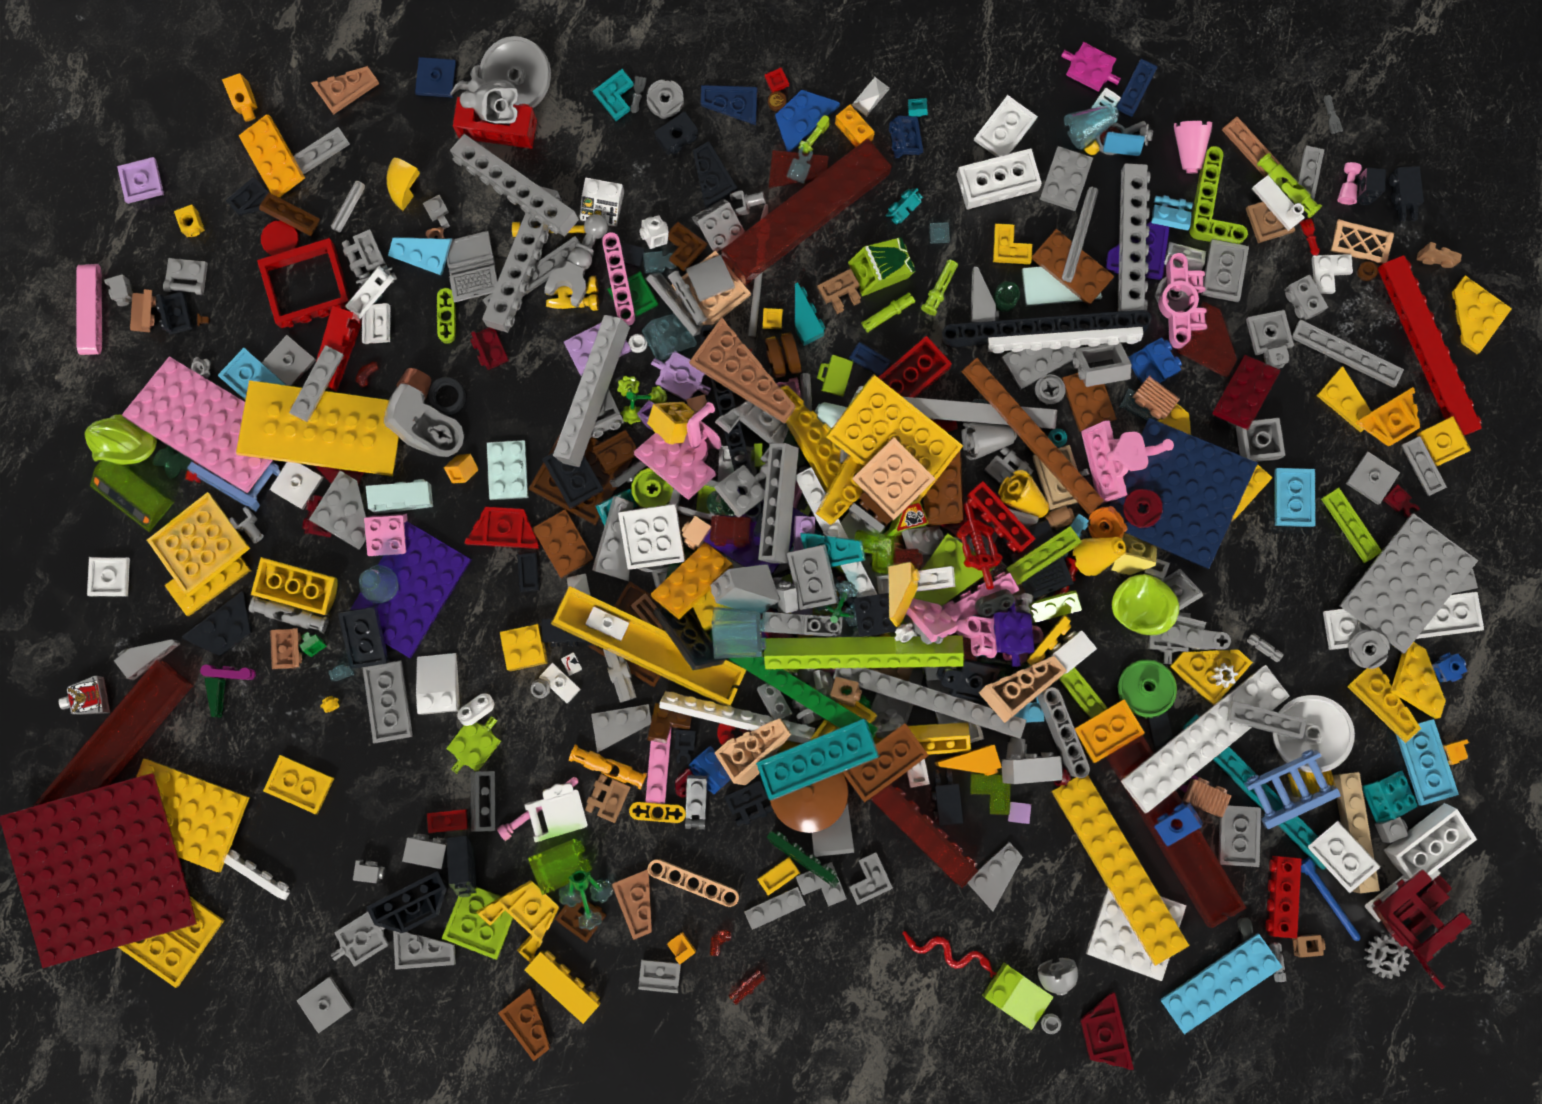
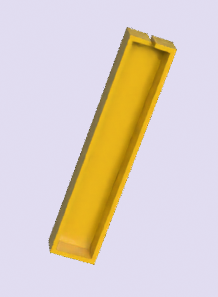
[551,586,746,706]

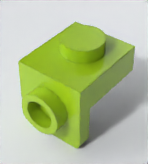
[751,444,766,472]

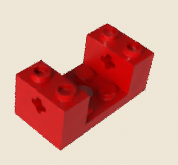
[453,97,537,149]

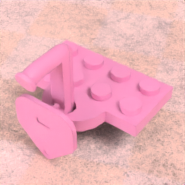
[634,402,721,500]
[1081,421,1174,504]

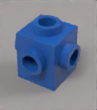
[1432,653,1467,682]

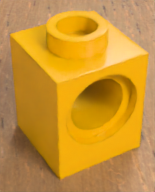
[174,205,205,237]

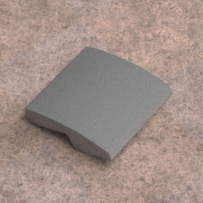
[686,255,735,302]

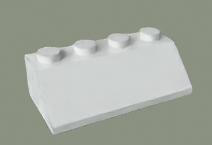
[1384,803,1477,880]

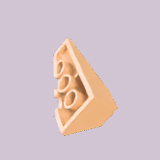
[715,718,791,786]

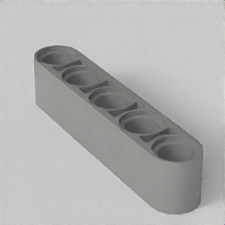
[1037,687,1090,778]

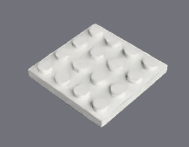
[1086,887,1186,981]

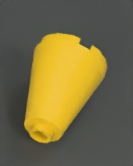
[998,470,1049,518]
[1073,537,1126,576]

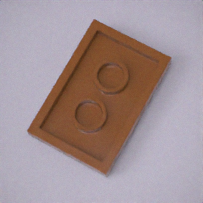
[1062,367,1117,432]
[532,509,594,578]

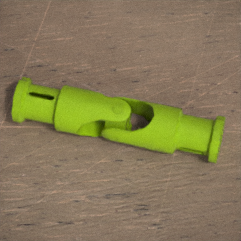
[1257,153,1322,218]

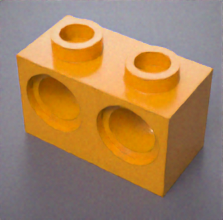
[835,105,874,151]

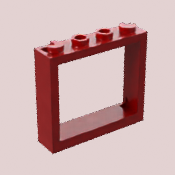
[257,238,351,328]

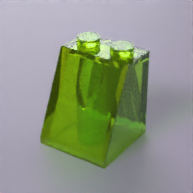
[528,838,592,895]

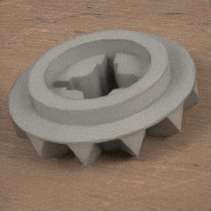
[1035,374,1065,405]

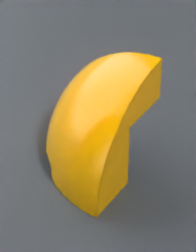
[387,158,420,211]

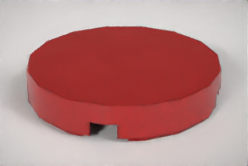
[261,221,299,256]

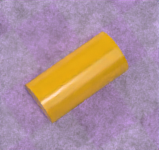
[251,557,338,615]

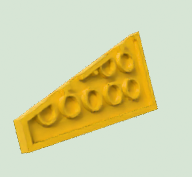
[780,385,843,493]

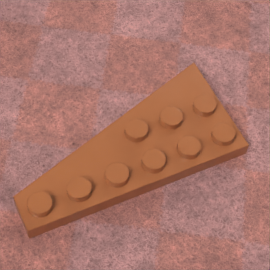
[689,317,796,423]

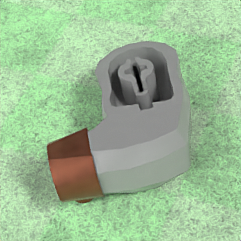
[384,368,464,457]

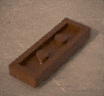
[259,193,320,236]

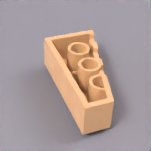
[979,656,1067,723]

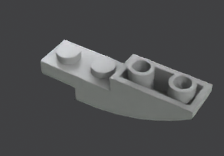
[762,612,843,637]

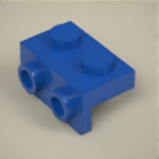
[689,746,731,794]

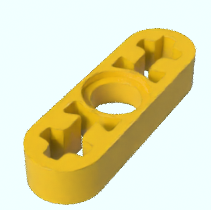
[629,802,686,823]

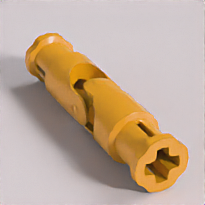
[569,745,647,790]

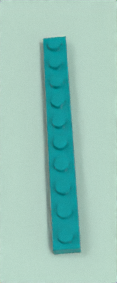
[1182,714,1326,870]

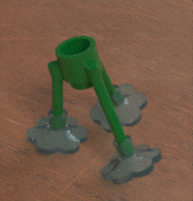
[559,870,613,930]

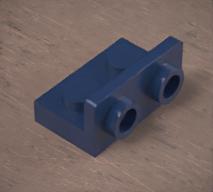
[889,116,923,158]

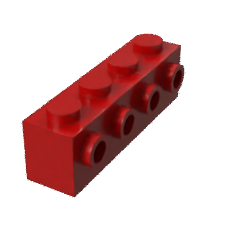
[967,481,1036,553]
[1266,856,1301,939]

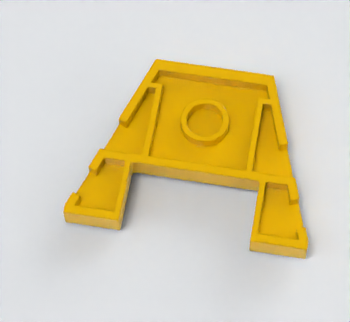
[476,880,559,963]

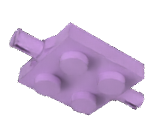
[651,351,711,402]

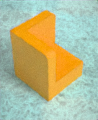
[444,454,478,483]
[1443,739,1469,765]
[667,932,696,965]

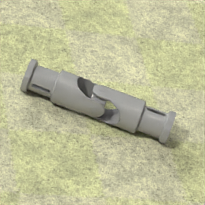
[249,596,329,634]

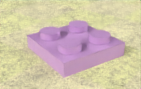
[117,157,164,203]

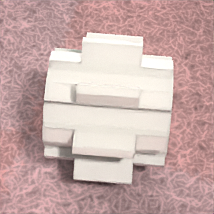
[1211,663,1238,688]

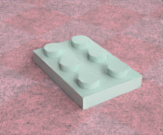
[487,440,529,500]

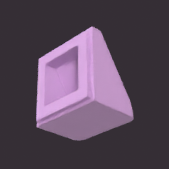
[1008,802,1031,824]

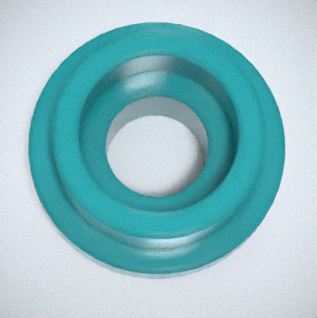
[1048,429,1067,448]

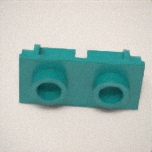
[885,188,923,225]

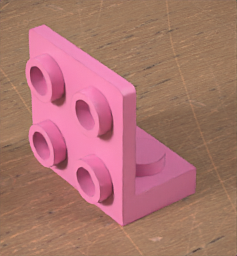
[364,514,408,556]

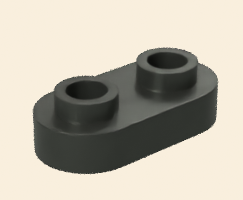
[975,589,1014,617]

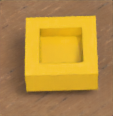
[763,308,783,329]

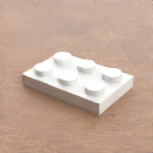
[974,95,1038,157]
[1308,821,1381,893]

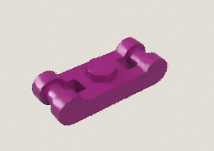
[200,665,256,680]

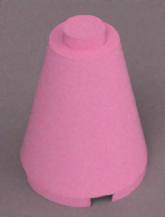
[1174,121,1212,174]

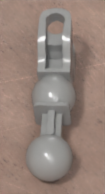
[545,214,608,308]

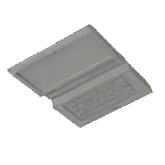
[447,231,498,303]

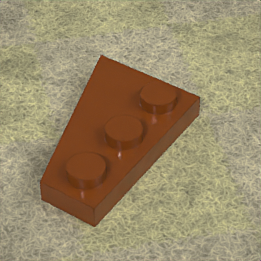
[498,988,550,1061]

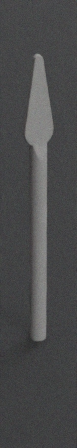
[748,204,769,337]

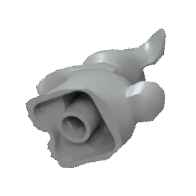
[450,65,519,123]

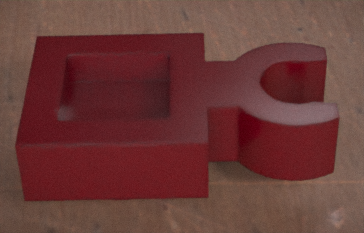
[1383,485,1420,518]

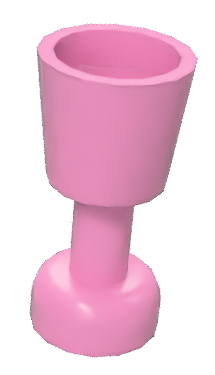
[1338,162,1362,205]

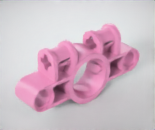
[1158,253,1207,349]
[956,611,1043,663]

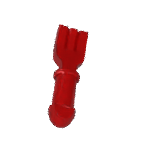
[1300,218,1320,256]

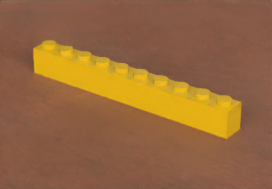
[775,722,971,755]

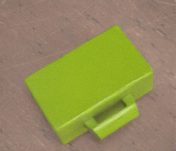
[817,355,853,397]

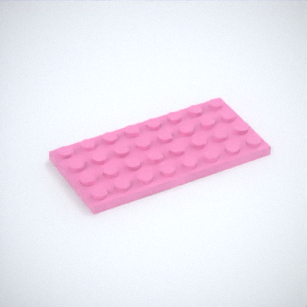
[122,357,273,493]

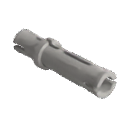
[668,271,707,325]

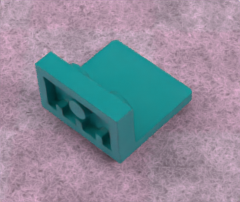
[1362,771,1417,823]

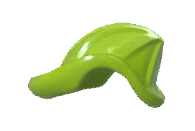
[85,415,157,465]
[1112,574,1179,635]

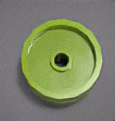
[632,468,674,509]

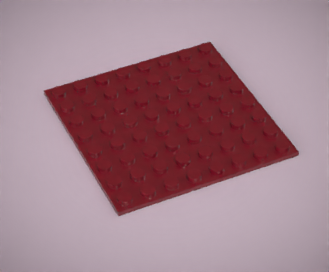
[0,773,197,968]

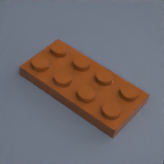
[1032,229,1114,306]
[924,450,964,526]
[843,723,929,803]

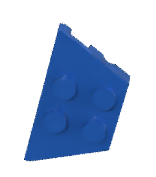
[775,90,840,154]

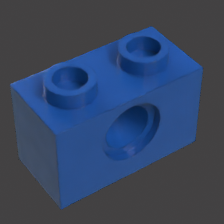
[1154,803,1203,847]

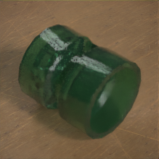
[993,281,1020,312]
[707,491,736,516]

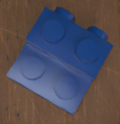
[1128,338,1182,384]

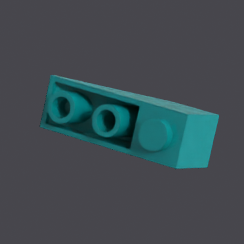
[795,282,825,346]

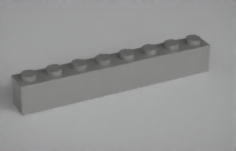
[553,315,630,467]

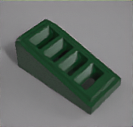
[205,678,225,718]

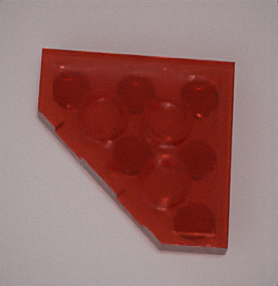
[1176,301,1237,378]

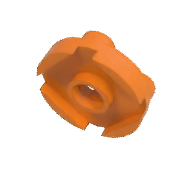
[1088,506,1127,539]

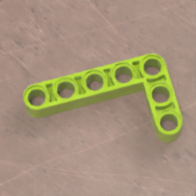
[1189,146,1248,244]

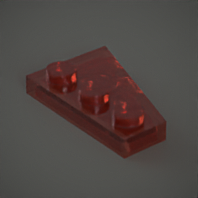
[769,150,828,189]

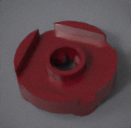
[1124,489,1163,528]

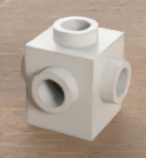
[640,215,669,249]

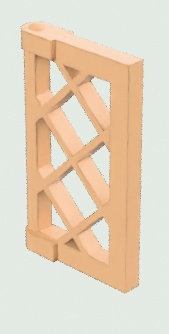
[1330,219,1394,264]

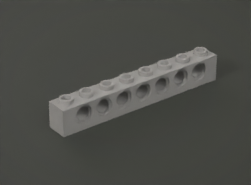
[450,134,579,237]
[1118,164,1150,312]
[482,186,562,333]

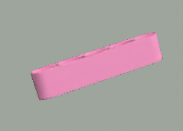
[602,233,635,326]
[76,264,102,355]

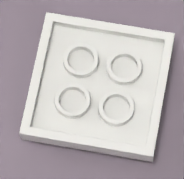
[618,504,685,570]

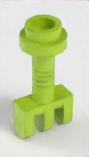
[798,116,829,155]

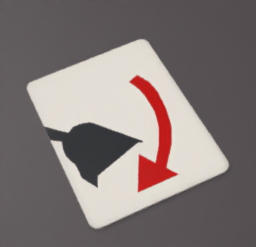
[561,653,582,676]

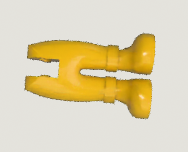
[546,276,599,311]

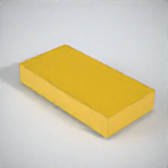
[757,857,800,896]

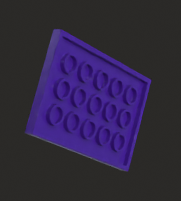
[350,521,471,658]

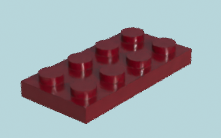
[1212,355,1280,430]

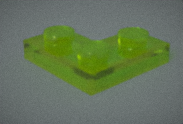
[855,530,894,574]
[970,774,1010,815]

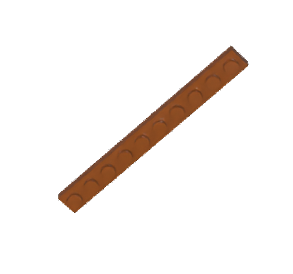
[961,358,1104,514]

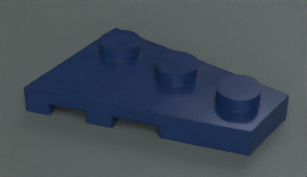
[701,85,757,125]

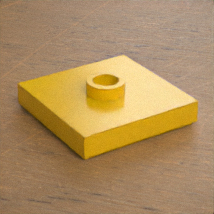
[1417,416,1471,467]

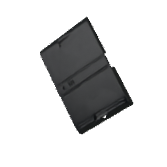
[1003,520,1074,599]

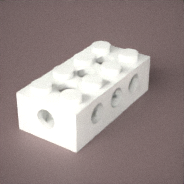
[957,149,1042,209]

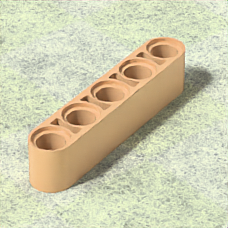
[648,859,739,907]

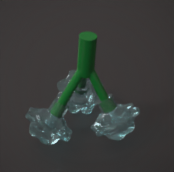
[814,581,858,627]

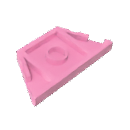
[906,598,958,642]

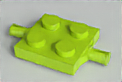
[446,716,501,774]

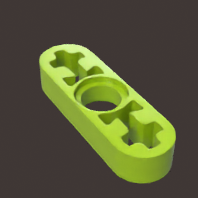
[437,288,456,344]

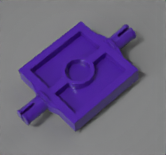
[994,600,1034,667]

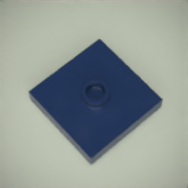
[415,57,457,98]

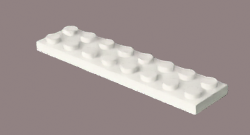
[1323,592,1484,650]

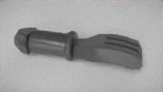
[630,76,647,113]
[1323,94,1343,134]

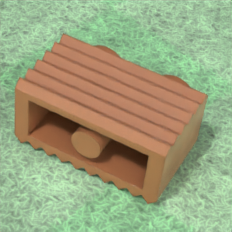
[1133,376,1180,420]
[1183,777,1231,818]

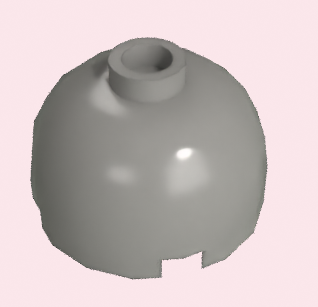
[1038,958,1078,995]

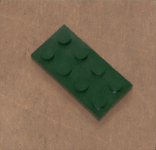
[767,831,839,888]

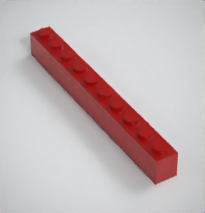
[1378,255,1482,436]

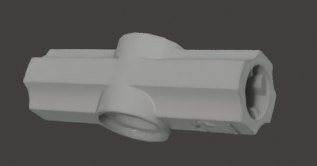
[603,649,636,702]

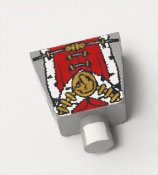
[59,676,110,715]

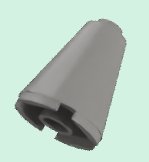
[961,422,1017,460]

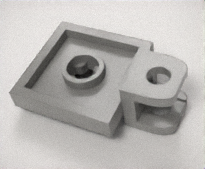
[1246,310,1294,369]

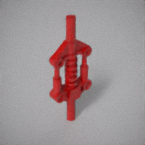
[956,503,1002,590]

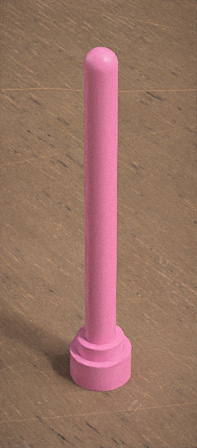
[496,777,578,841]

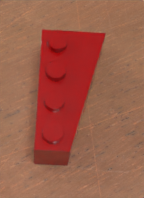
[316,306,362,392]

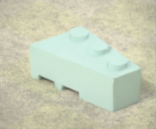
[366,479,433,514]

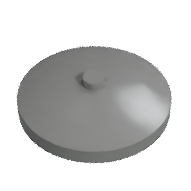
[479,36,551,108]

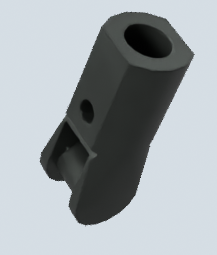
[1237,916,1254,943]

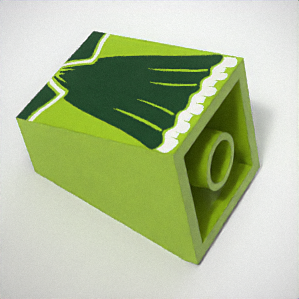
[848,237,915,296]

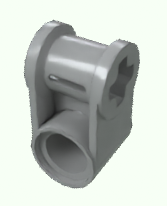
[1192,630,1231,651]

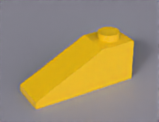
[888,562,920,627]

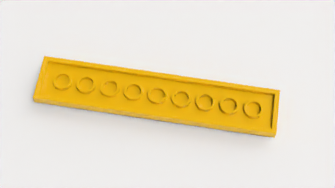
[1051,775,1189,966]

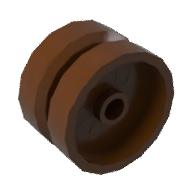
[765,332,802,379]

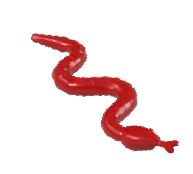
[903,931,997,978]

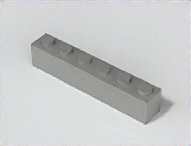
[758,443,799,564]

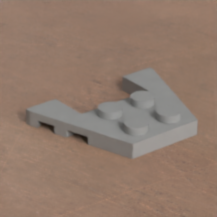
[715,401,788,463]

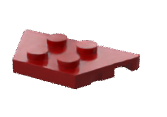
[465,507,539,549]

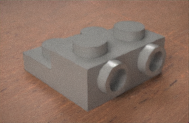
[590,388,624,438]

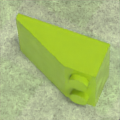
[982,962,1053,1030]

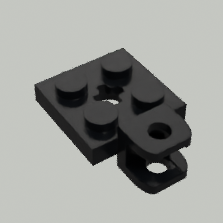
[936,658,1000,704]

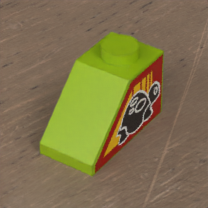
[887,502,928,539]

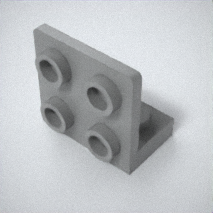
[692,198,746,252]
[841,503,885,554]

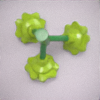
[617,376,667,424]

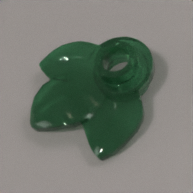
[153,445,192,479]

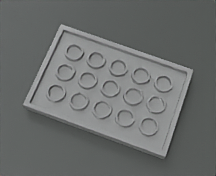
[1339,513,1478,653]

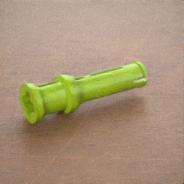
[921,260,958,316]

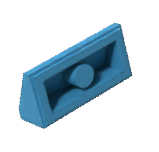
[1103,132,1145,156]

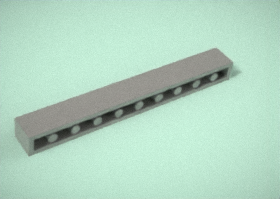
[832,668,1026,739]

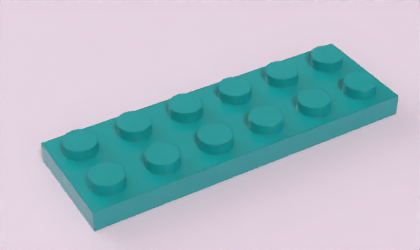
[756,719,880,800]

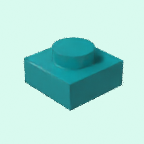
[908,98,928,117]

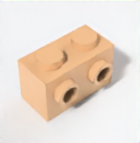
[682,516,712,551]

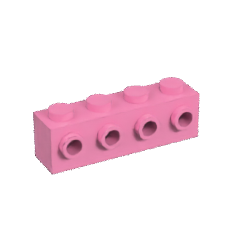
[943,572,1019,623]

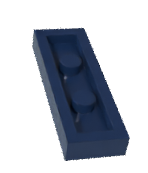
[1116,59,1158,117]

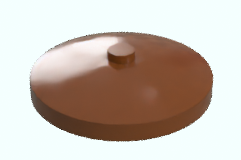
[770,772,849,833]

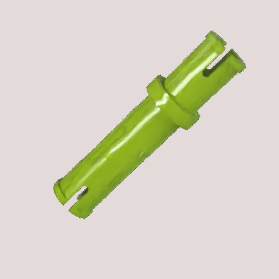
[861,292,915,333]

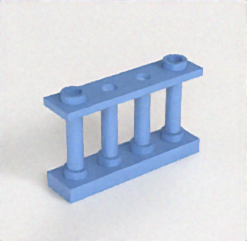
[187,462,280,512]
[1244,749,1341,829]

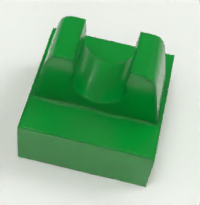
[299,632,327,657]

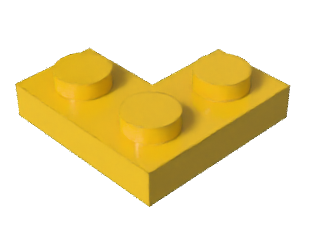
[993,224,1032,264]

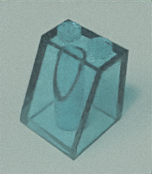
[712,607,766,659]

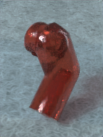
[355,361,379,387]

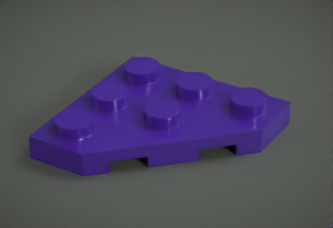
[1105,221,1169,280]

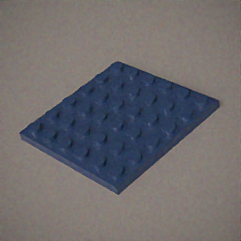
[1105,418,1258,569]

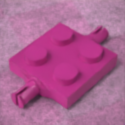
[1061,42,1121,92]

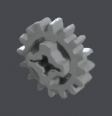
[1364,934,1410,979]

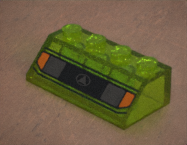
[90,460,174,532]

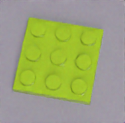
[442,886,514,960]

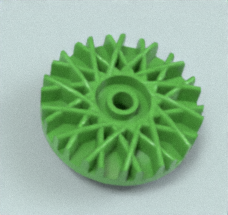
[1117,660,1177,718]

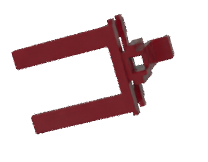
[1372,869,1472,989]

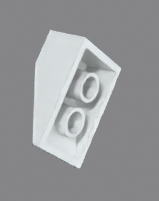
[416,653,460,715]

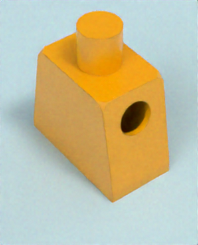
[222,73,257,121]

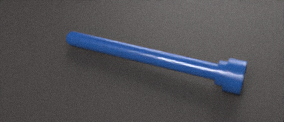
[1301,857,1361,941]

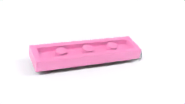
[645,727,672,804]

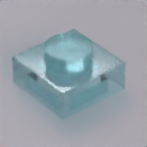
[929,222,950,244]

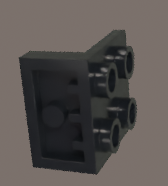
[854,593,898,637]

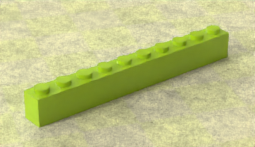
[764,635,964,669]

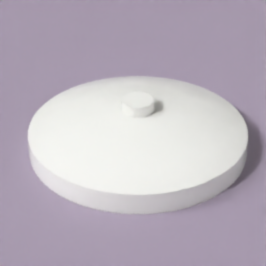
[1273,695,1355,773]

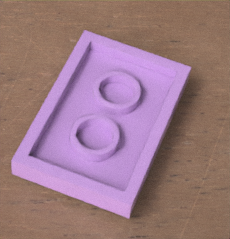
[564,323,631,376]

